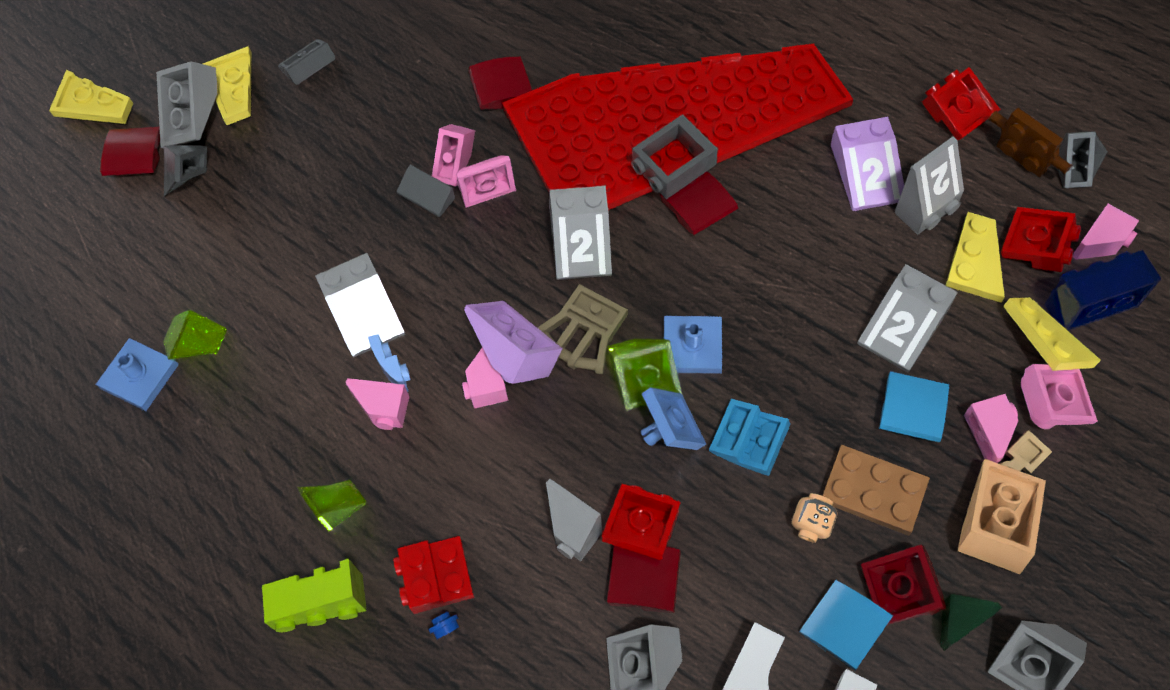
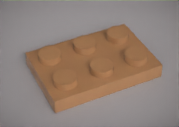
[822,444,930,536]

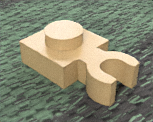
[1000,430,1052,474]

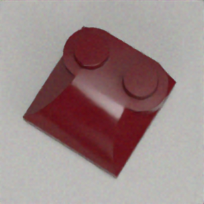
[861,544,946,626]

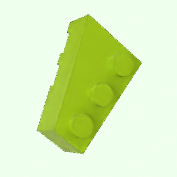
[262,559,367,632]

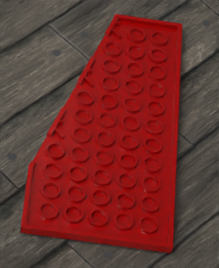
[502,43,853,210]

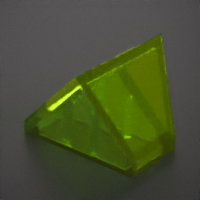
[163,310,227,360]
[297,480,367,531]

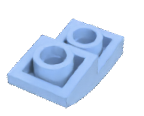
[368,334,411,392]

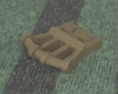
[538,284,628,375]

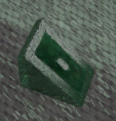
[940,594,1002,651]

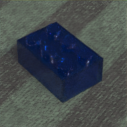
[1044,250,1161,331]

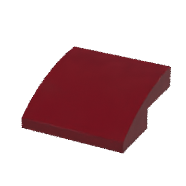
[468,56,532,109]
[100,127,160,176]
[660,171,738,235]
[607,546,681,613]

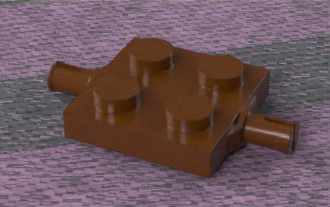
[988,108,1072,178]

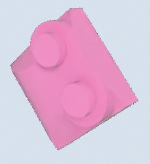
[456,155,516,208]
[1021,364,1098,429]

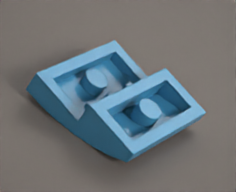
[879,371,949,442]
[709,399,790,476]
[799,580,893,671]

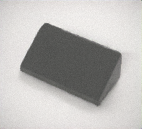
[278,39,335,85]
[397,165,455,218]

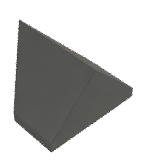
[1058,131,1108,188]
[164,146,207,197]

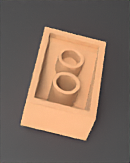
[957,459,1046,574]

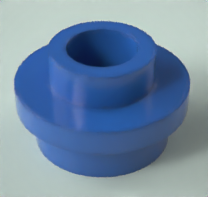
[428,612,459,639]

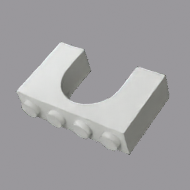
[723,622,877,690]

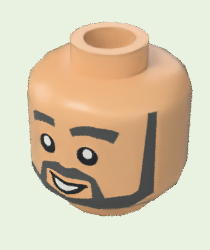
[792,493,838,543]

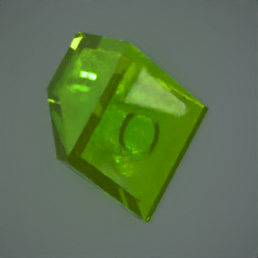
[607,339,682,411]

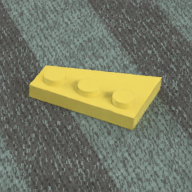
[203,46,252,125]
[49,70,133,124]
[945,212,1005,303]
[1003,297,1101,371]

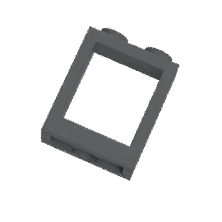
[631,114,718,199]

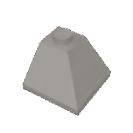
[546,479,603,561]
[988,621,1087,690]
[606,624,682,690]

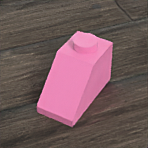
[432,124,475,187]
[1073,204,1139,260]
[462,347,508,409]
[346,378,409,430]
[964,394,1018,463]

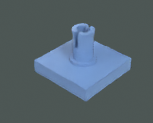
[664,316,722,374]
[96,338,179,411]
[641,387,706,450]

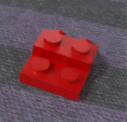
[922,67,1001,141]
[1001,207,1081,272]
[602,484,681,561]
[393,536,475,614]

